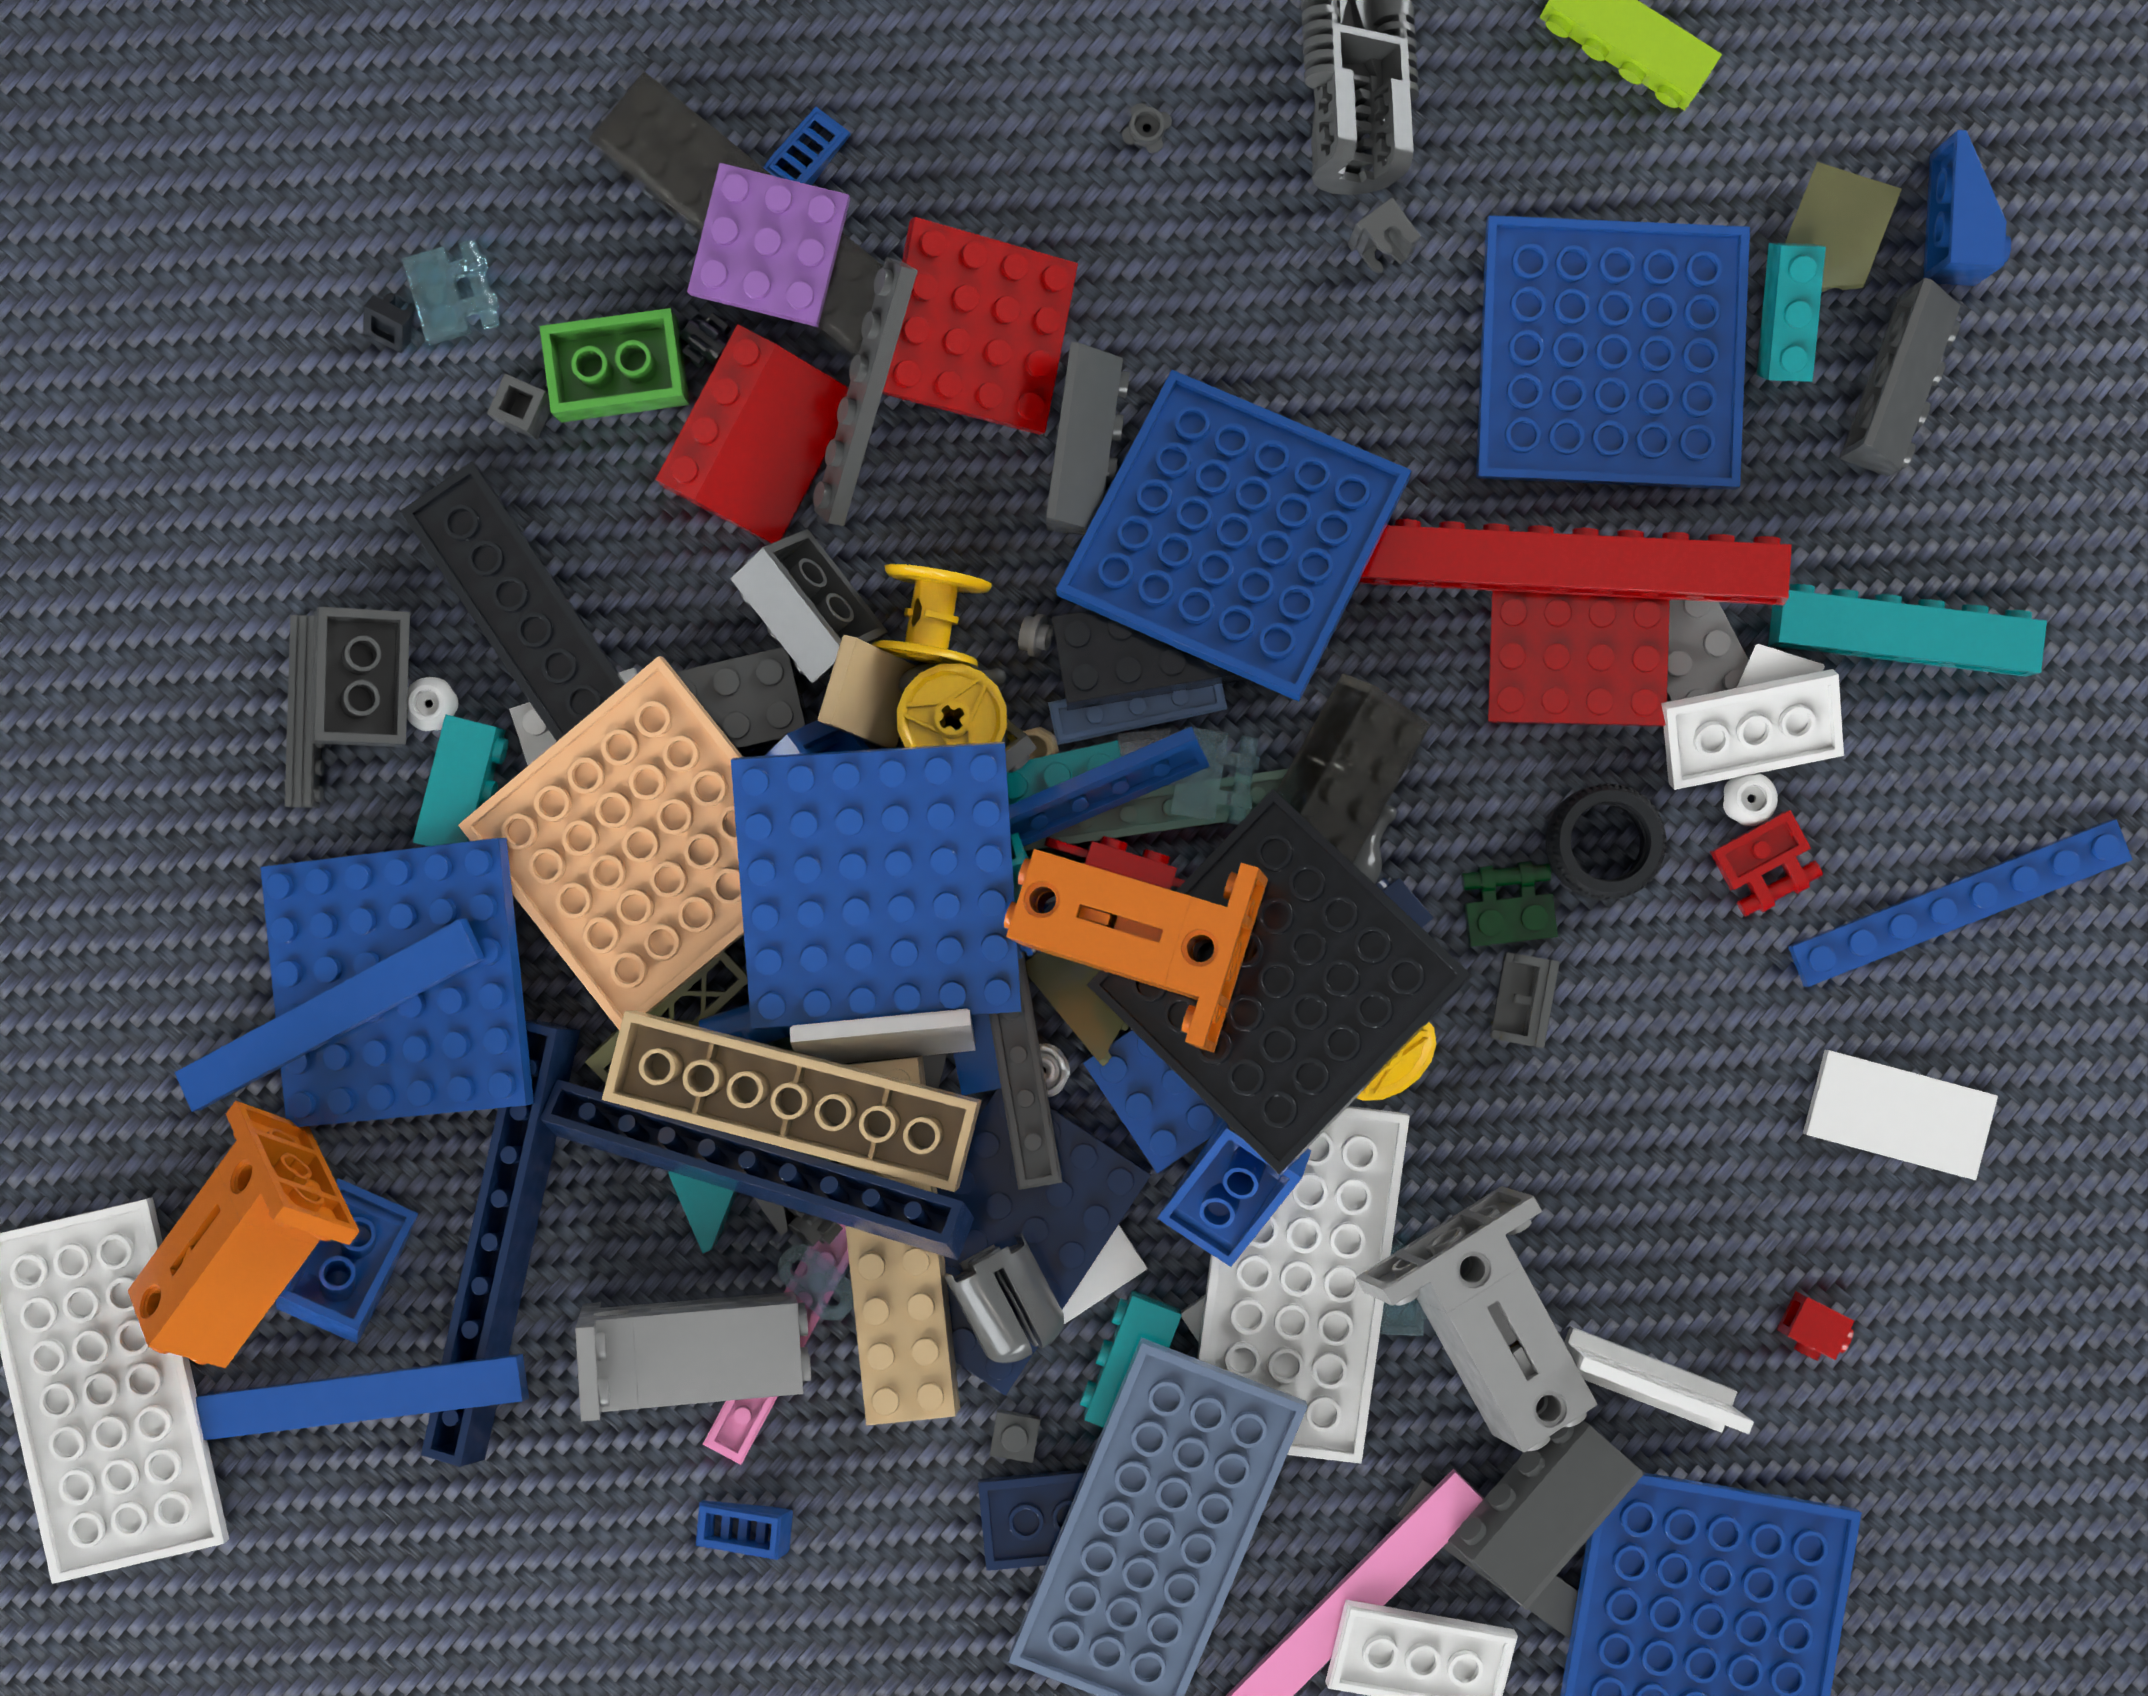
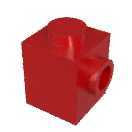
[1776,1291,1855,1361]

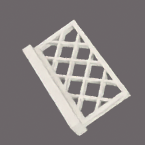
[1564,1326,1754,1434]

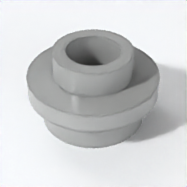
[1018,613,1053,658]

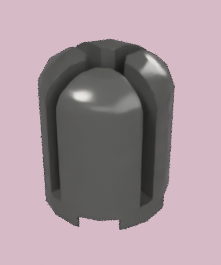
[944,1233,1064,1363]

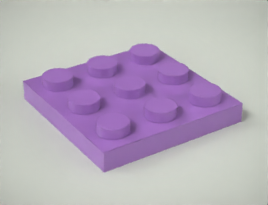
[687,163,850,327]

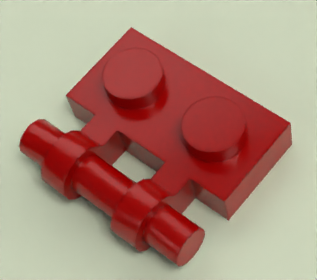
[1710,810,1823,917]

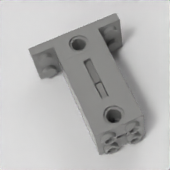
[1356,1186,1598,1452]
[575,1292,811,1422]

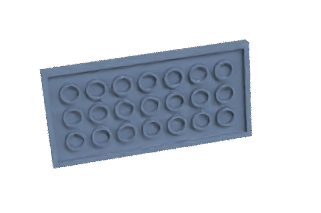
[1008,1337,1308,1696]

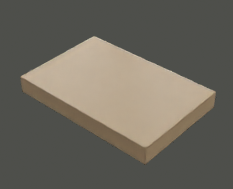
[818,635,915,749]

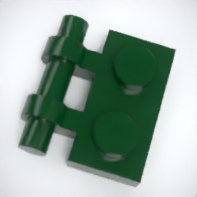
[1461,861,1558,947]

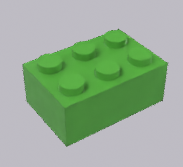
[539,308,690,423]

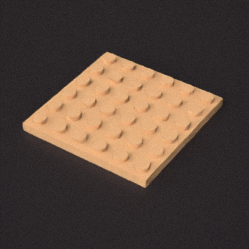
[458,656,744,1031]

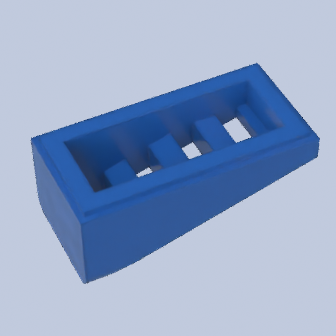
[761,107,851,185]
[696,1500,793,1560]

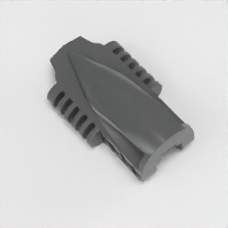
[1301,0,1419,195]

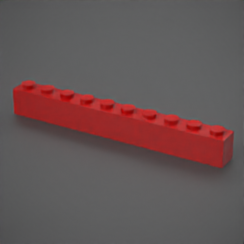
[1358,519,1792,605]

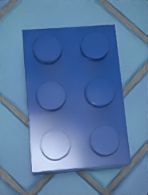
[1083,1028,1223,1173]

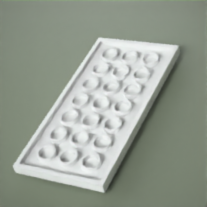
[1197,1106,1410,1464]
[0,1197,229,1584]

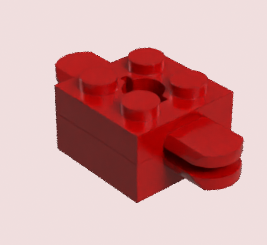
[1044,836,1185,890]

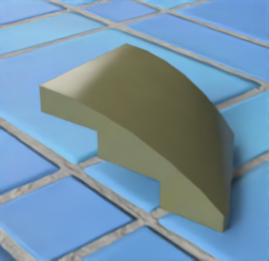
[1785,162,1902,292]
[1026,952,1129,1066]

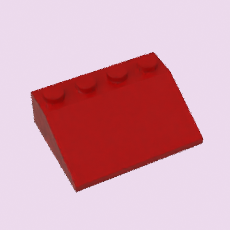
[655,324,849,544]

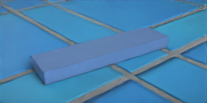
[1048,684,1227,745]

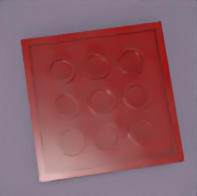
[881,217,1078,435]
[1488,591,1670,726]

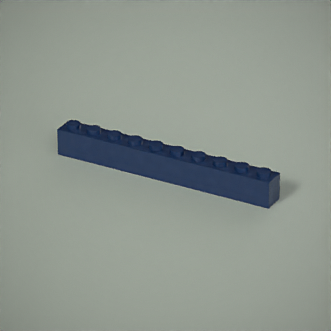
[421,1020,580,1467]
[539,1079,974,1260]

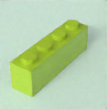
[1539,0,1722,111]

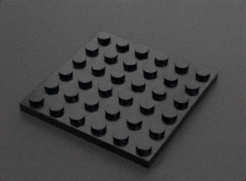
[1087,789,1472,1175]

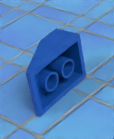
[1923,130,2011,286]
[1157,1120,1312,1267]
[276,1178,418,1344]

